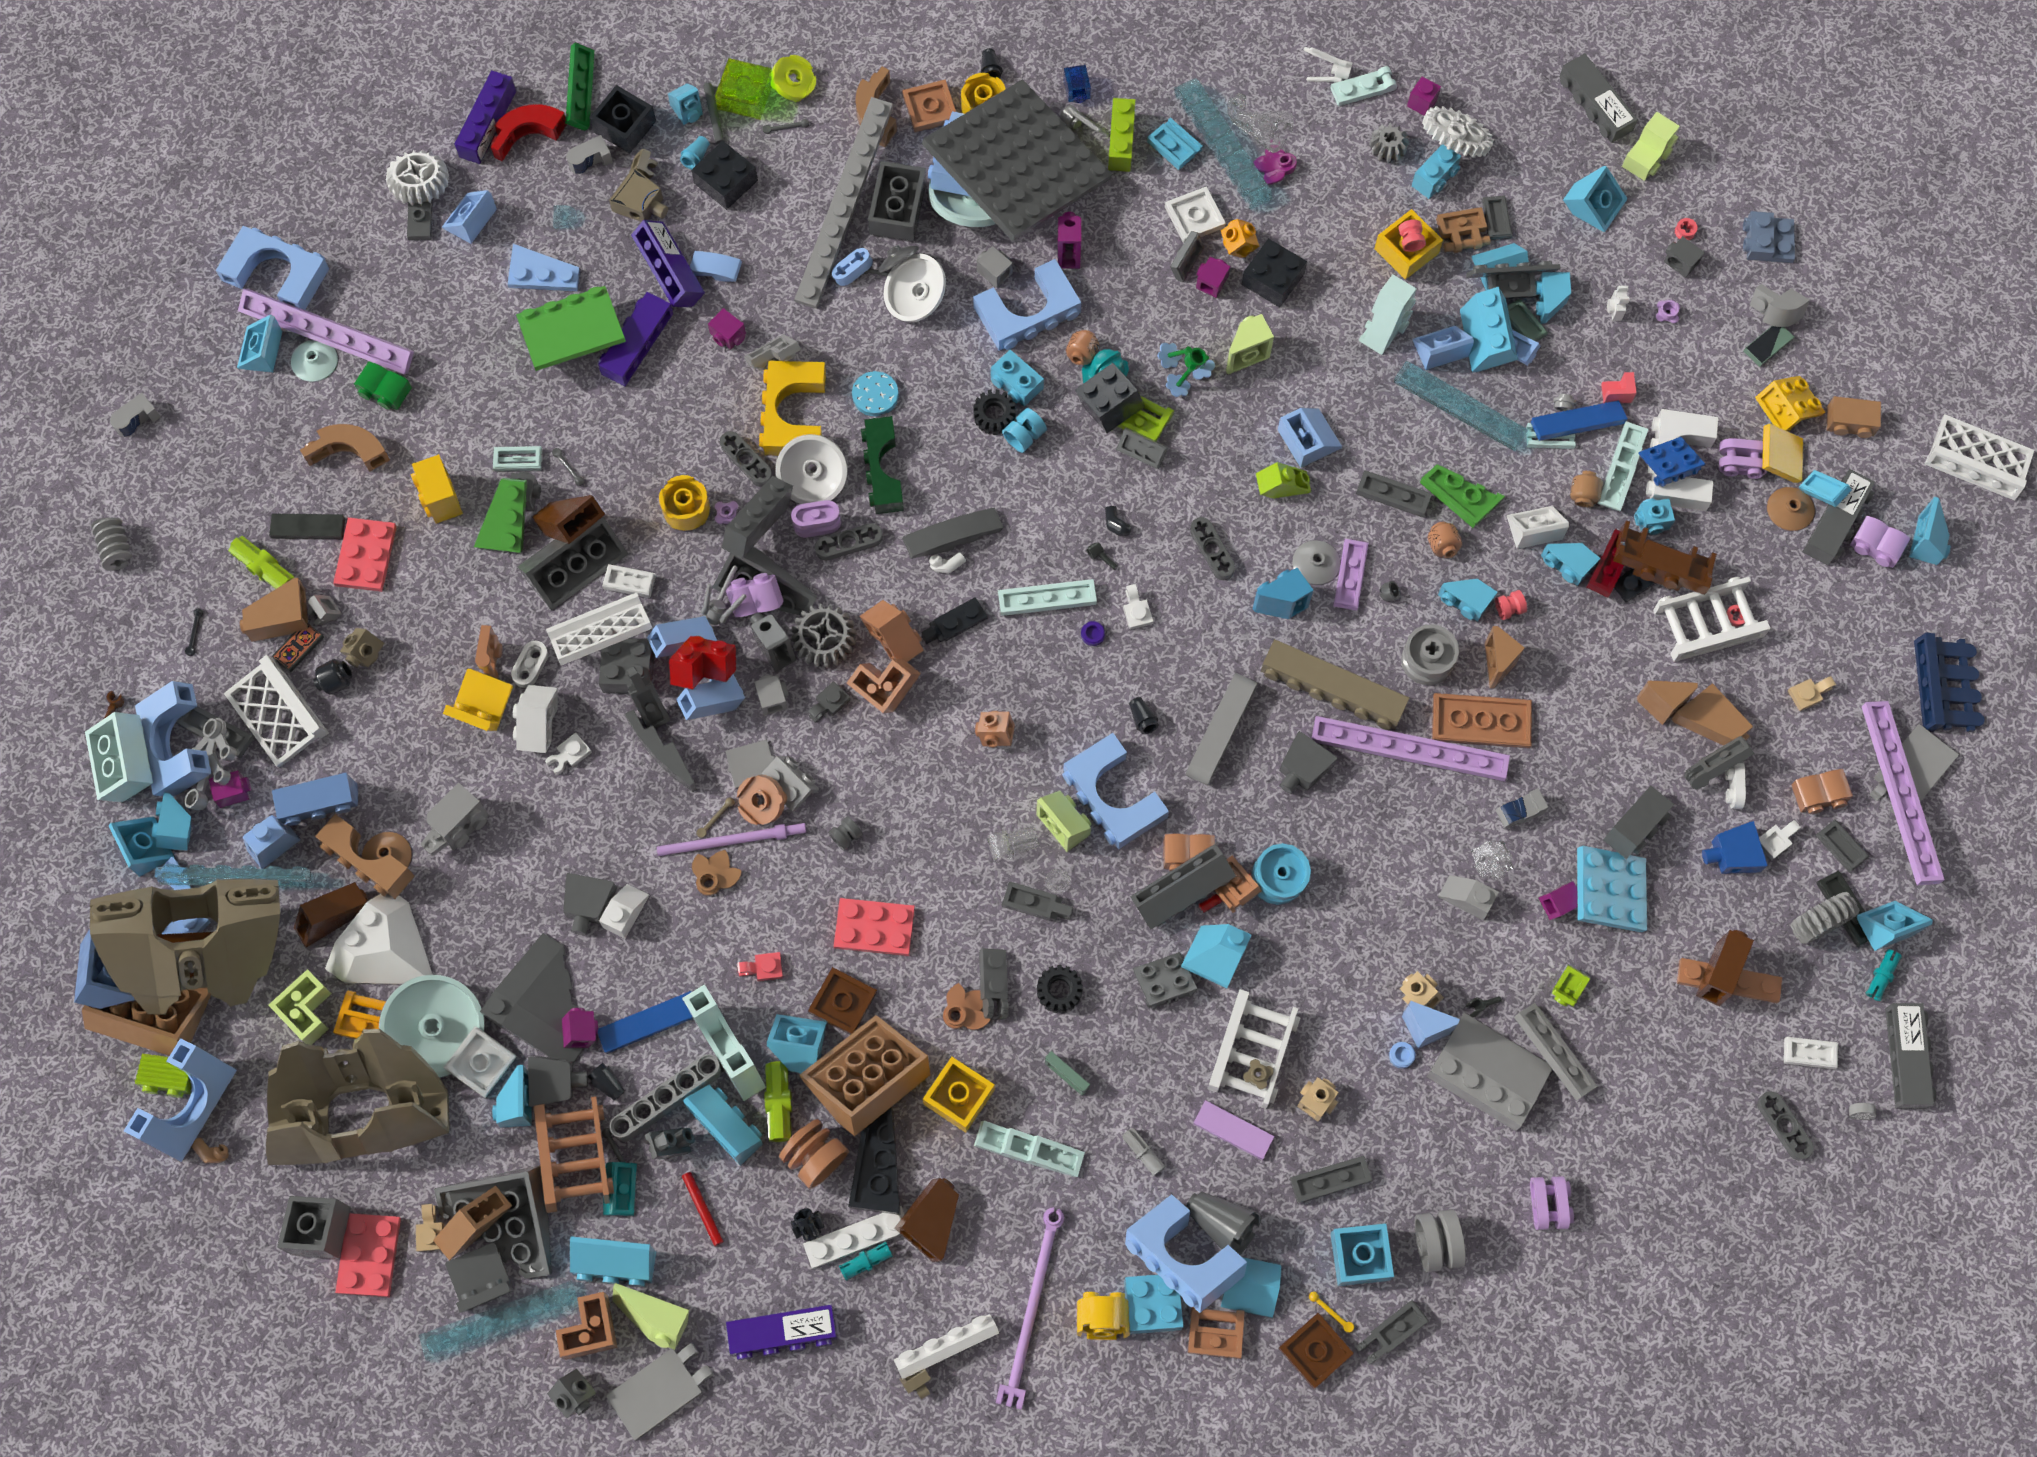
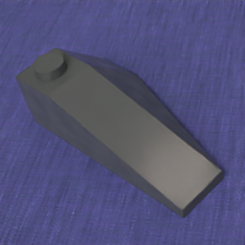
[712,547,818,616]

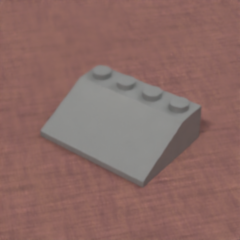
[1426,1013,1552,1131]

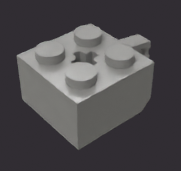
[421,782,489,856]

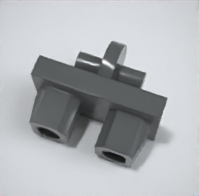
[645,1128,695,1160]

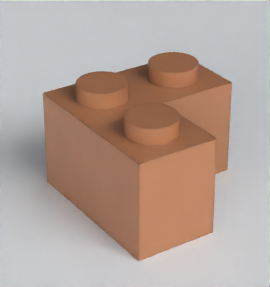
[860,600,924,662]
[847,659,921,713]
[555,1292,617,1360]

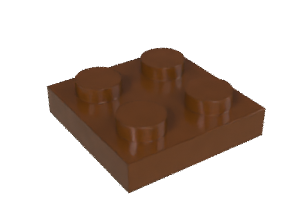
[808,967,877,1035]
[1278,1313,1354,1390]

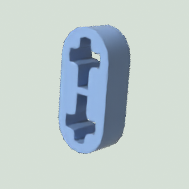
[832,248,873,286]

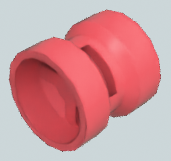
[1399,220,1426,252]
[1495,590,1527,620]

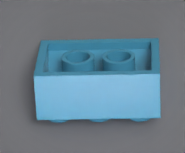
[1460,287,1518,372]
[683,1085,763,1166]
[570,1237,656,1287]

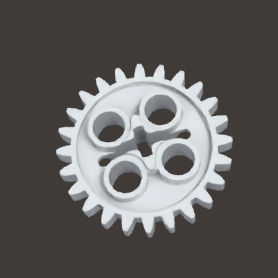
[1422,106,1494,157]

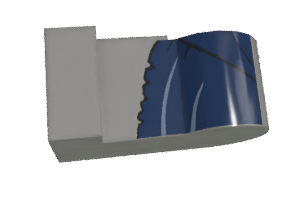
[566,135,613,174]
[110,392,161,437]
[1496,788,1548,829]

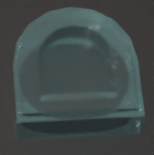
[553,205,577,229]

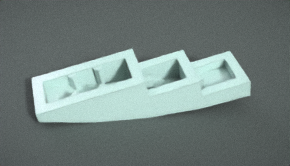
[1597,421,1648,511]
[974,1121,1085,1177]

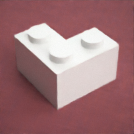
[513,685,558,753]

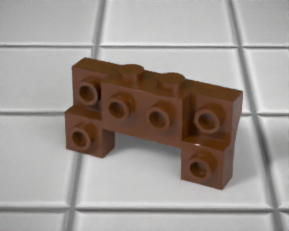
[1613,520,1717,595]

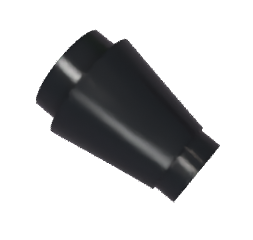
[981,48,1003,79]
[1129,697,1159,735]
[588,1063,625,1101]

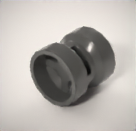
[828,816,863,851]

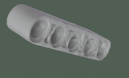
[1185,673,1258,786]
[610,1054,722,1142]

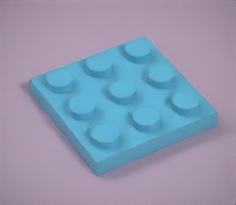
[1577,846,1647,932]

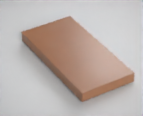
[1432,693,1532,748]

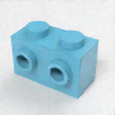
[1412,145,1461,199]
[991,350,1044,407]

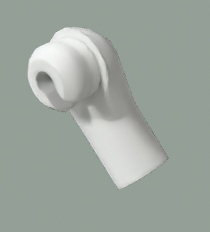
[929,552,966,574]

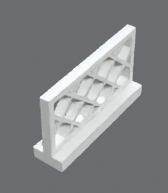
[1925,414,2034,501]
[546,592,653,666]
[224,655,329,768]

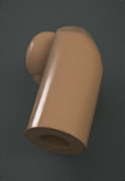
[191,1138,229,1163]

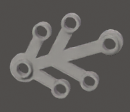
[185,718,237,811]

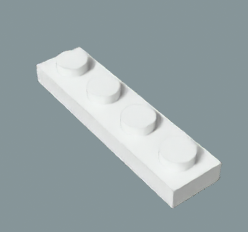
[803,1206,905,1269]
[894,1314,999,1379]

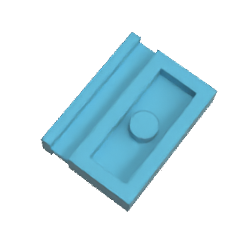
[1147,117,1202,170]

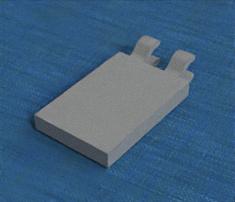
[1869,724,1959,815]
[606,1343,714,1441]

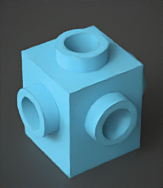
[1634,498,1675,535]

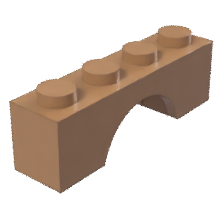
[315,814,415,899]

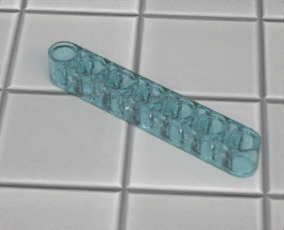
[1174,78,1272,210]

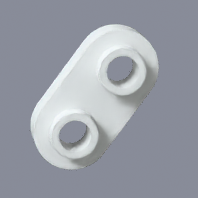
[511,641,548,688]
[1725,762,1746,809]

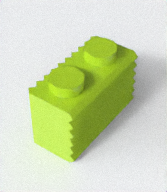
[135,1053,192,1098]

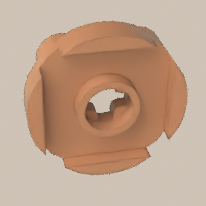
[737,774,787,825]

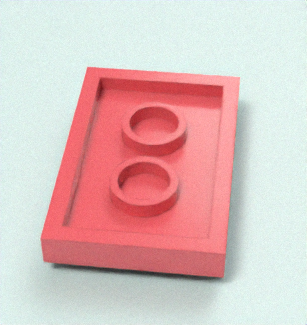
[333,518,397,592]
[834,898,915,956]
[335,1213,401,1297]

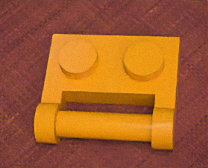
[333,990,386,1039]

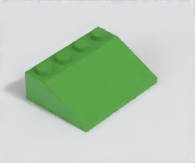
[516,286,626,371]

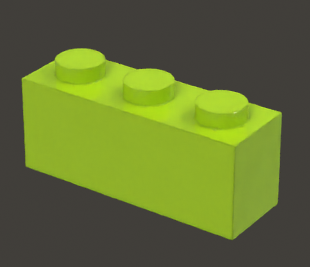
[1108,98,1136,172]

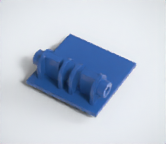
[1638,437,1705,487]

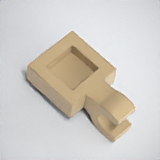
[1788,676,1836,711]
[416,1204,444,1252]

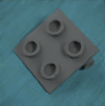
[1133,952,1197,1009]

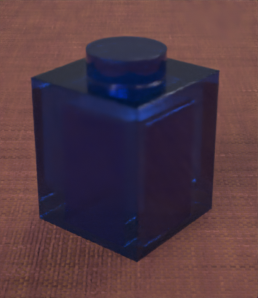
[1063,64,1091,103]

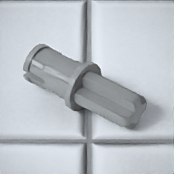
[1122,1128,1166,1177]

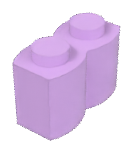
[1850,516,1911,568]
[726,573,784,617]

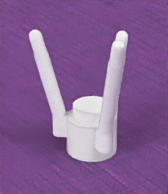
[1304,47,1352,83]

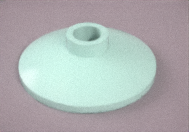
[291,340,338,382]

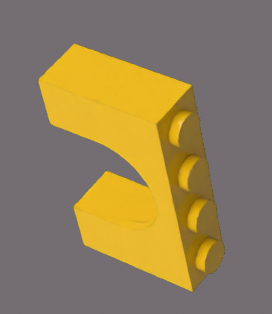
[759,361,826,456]

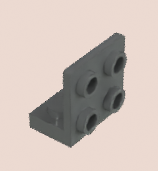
[445,1242,514,1313]

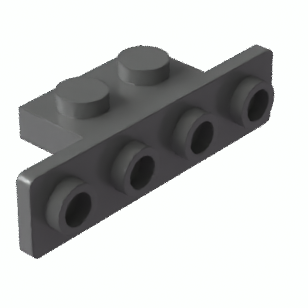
[1466,261,1561,299]

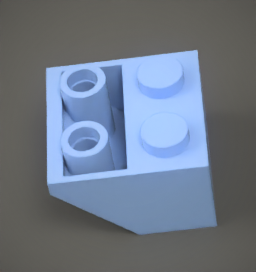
[1278,408,1342,468]

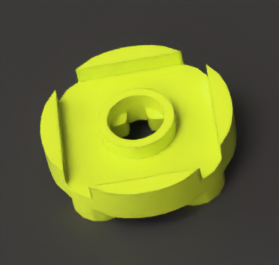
[771,55,816,102]

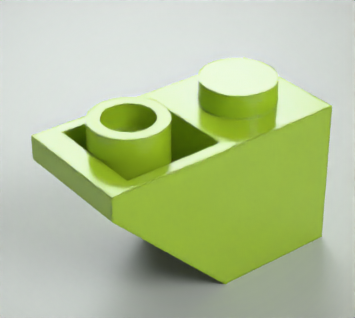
[1255,462,1311,499]

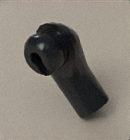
[1105,506,1131,536]

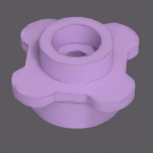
[1656,300,1680,324]
[715,501,738,524]

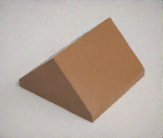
[1485,626,1525,688]
[1637,680,1698,725]

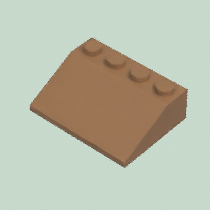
[82,977,211,1056]
[800,1015,931,1136]

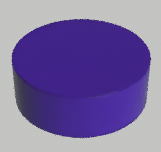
[1081,621,1105,646]

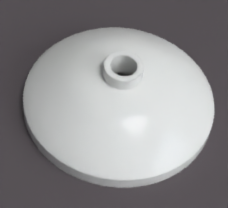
[884,254,946,322]
[776,434,847,504]

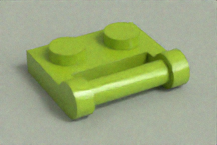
[1117,396,1174,441]

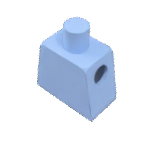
[243,815,300,869]

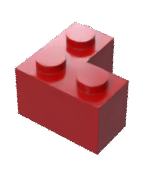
[669,636,736,689]

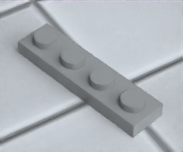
[1514,1003,1598,1101]

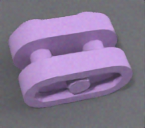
[1719,438,1767,479]
[791,500,841,538]
[1530,1176,1574,1230]

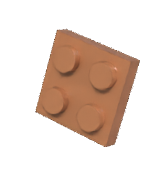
[902,79,956,132]

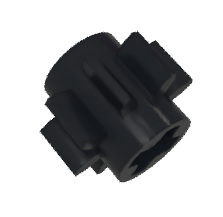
[790,1208,825,1241]

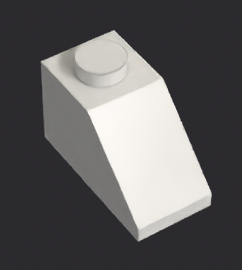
[599,884,649,939]

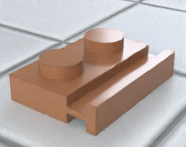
[1214,855,1262,913]

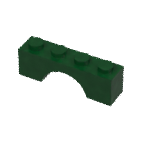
[861,416,904,514]

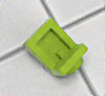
[1552,964,1591,1007]

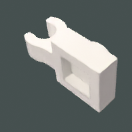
[1123,584,1153,630]
[1759,820,1801,861]

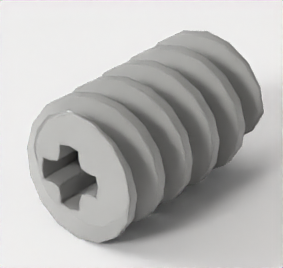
[91,517,132,571]

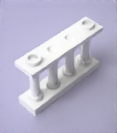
[1653,577,1770,662]
[1208,989,1300,1109]

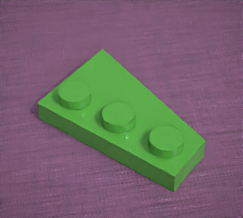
[1420,464,1505,528]
[474,478,527,553]

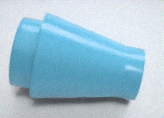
[680,136,710,170]

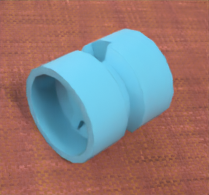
[1002,408,1047,453]

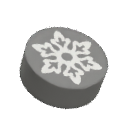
[1849,1103,1876,1120]

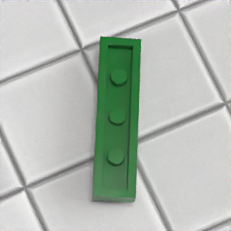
[565,42,595,131]

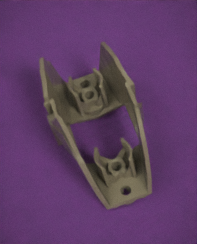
[89,879,280,1015]
[266,1029,450,1165]

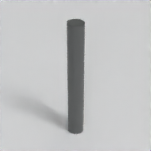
[703,83,724,145]

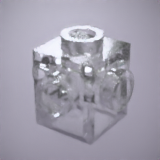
[1471,840,1514,881]

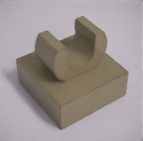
[629,148,658,178]
[899,1369,931,1400]

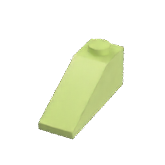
[612,1283,689,1350]

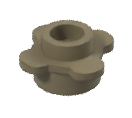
[1243,1059,1273,1090]

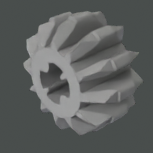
[1370,123,1409,163]

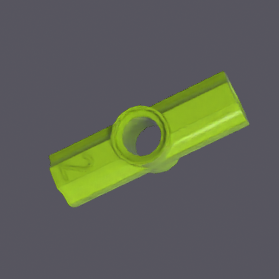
[228,536,295,589]
[764,1061,792,1142]

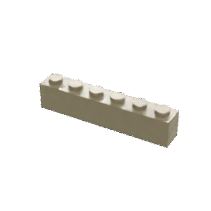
[1261,639,1409,730]

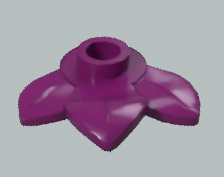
[1252,147,1297,185]

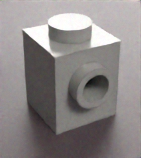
[977,246,1013,288]
[754,675,789,716]

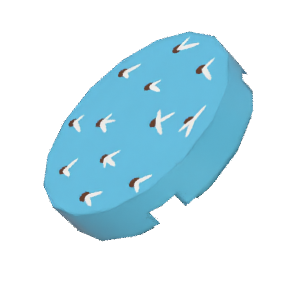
[852,371,899,417]

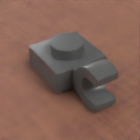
[808,681,850,723]

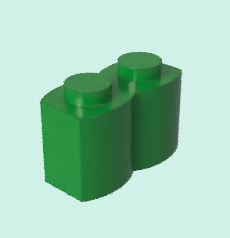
[354,361,412,410]

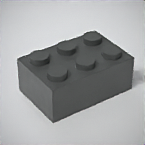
[868,161,927,241]

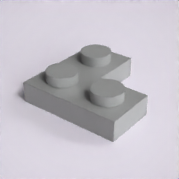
[744,334,801,369]

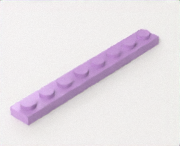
[238,289,414,374]
[1862,701,1944,885]
[1311,716,1510,781]

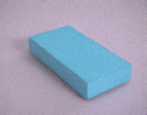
[1799,470,1852,507]

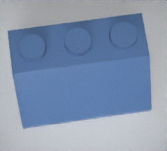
[272,773,358,826]
[74,929,135,1009]

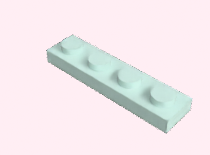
[998,579,1097,616]

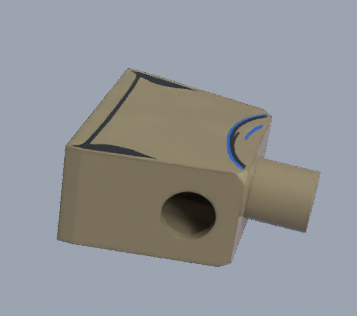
[609,168,668,222]

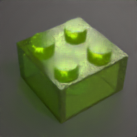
[715,58,772,120]

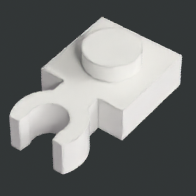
[1607,286,1629,321]
[545,733,592,775]

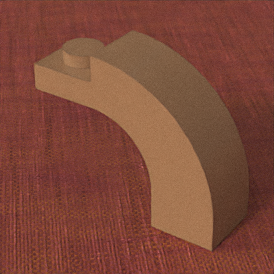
[855,66,897,147]
[300,424,390,472]

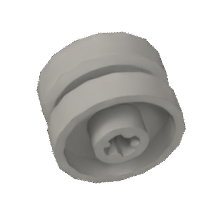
[1401,624,1459,685]
[1414,1209,1466,1273]

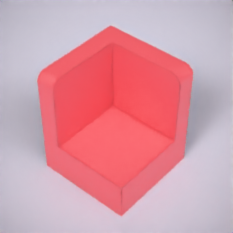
[1601,372,1636,403]

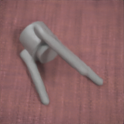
[1060,105,1110,137]
[700,565,746,625]

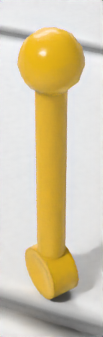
[1309,1291,1354,1333]

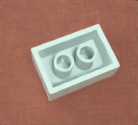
[85,712,153,802]

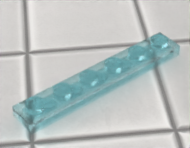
[1393,360,1528,451]
[155,864,314,887]
[419,1281,579,1361]

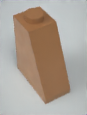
[240,578,308,642]
[1671,683,1753,746]
[433,1186,512,1261]

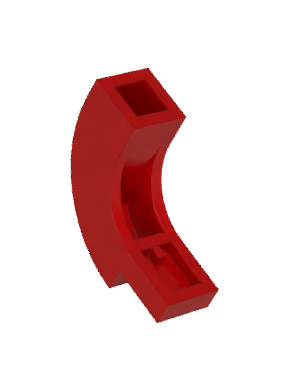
[491,104,567,161]

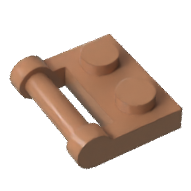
[475,625,503,679]
[1188,1307,1244,1359]

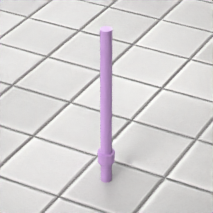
[657,823,806,856]

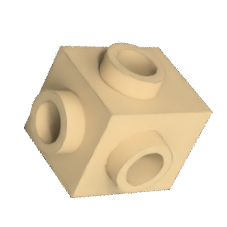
[1400,971,1444,1009]
[1297,1077,1339,1121]

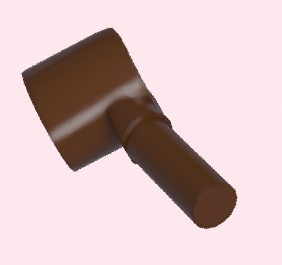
[104,691,124,719]

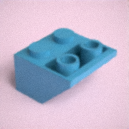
[1252,567,1313,619]

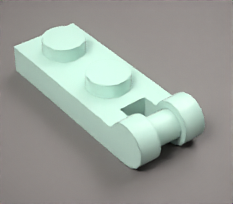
[1331,66,1397,106]

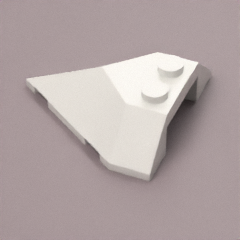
[325,894,433,984]

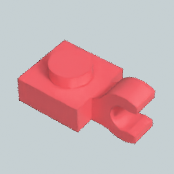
[737,952,783,982]

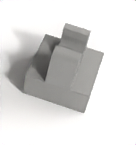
[307,595,342,625]

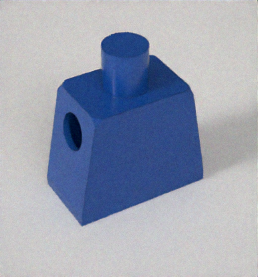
[1702,821,1768,874]

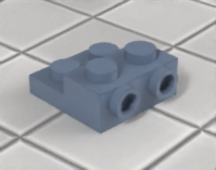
[1743,211,1795,263]

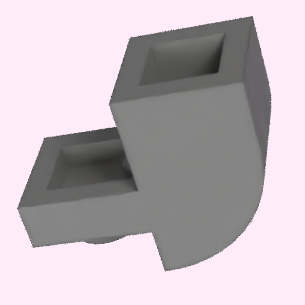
[1750,284,1810,327]

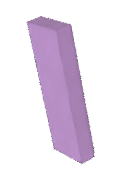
[1334,539,1369,611]
[1193,1100,1274,1160]

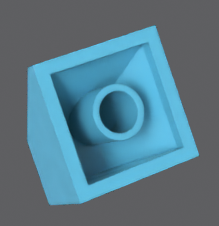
[1563,166,1627,232]
[1909,497,1951,565]
[1181,924,1252,988]
[767,1014,827,1074]
[492,1065,532,1128]

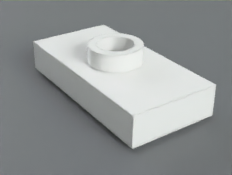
[602,564,656,598]
[1784,1037,1838,1069]

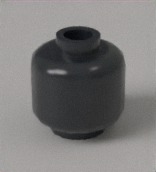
[313,659,352,695]

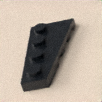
[848,1107,901,1215]

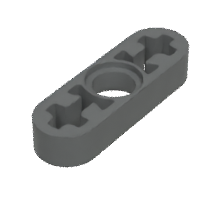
[720,431,772,487]
[1190,517,1235,580]
[815,523,883,561]
[1757,1091,1814,1161]

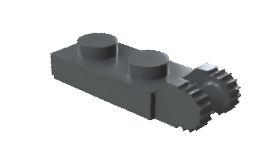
[1684,736,1754,790]
[979,948,1009,1019]
[1355,1300,1429,1365]

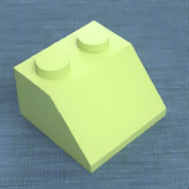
[1226,314,1274,374]
[1036,791,1091,852]

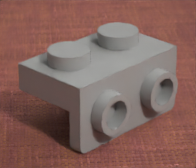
[761,756,819,811]

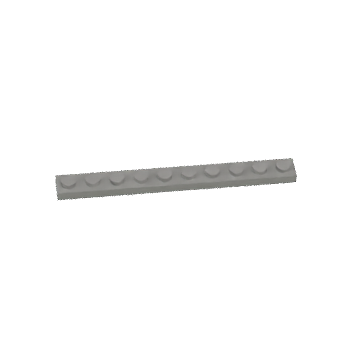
[794,97,893,309]

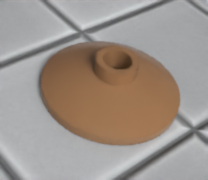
[1767,487,1815,531]
[362,832,412,868]

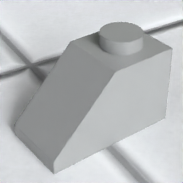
[1438,875,1499,920]

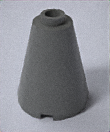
[1187,1192,1262,1255]

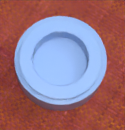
[1389,1042,1415,1069]

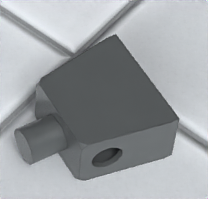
[750,613,796,672]
[1279,731,1338,794]
[563,873,617,935]
[528,1055,588,1107]

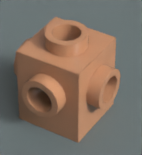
[975,711,1015,747]

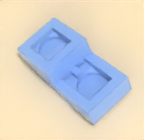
[690,251,742,282]

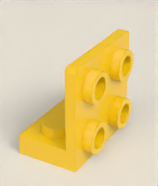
[1755,376,1825,431]
[443,669,513,731]

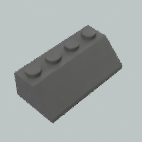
[517,517,628,611]

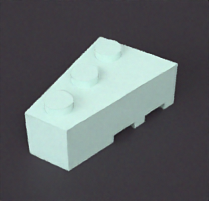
[1359,274,1416,355]

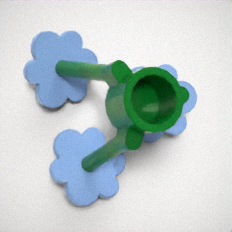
[1157,343,1215,397]

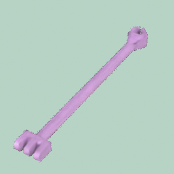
[996,1207,1064,1410]

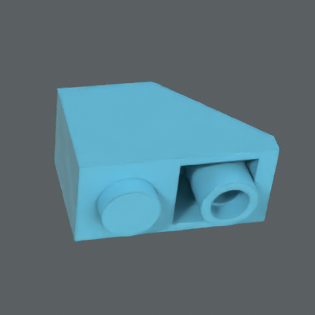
[668,83,703,125]
[1535,272,1571,324]
[1541,543,1600,586]
[1438,579,1497,622]
[152,792,191,851]

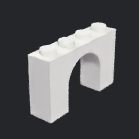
[1646,409,1718,511]

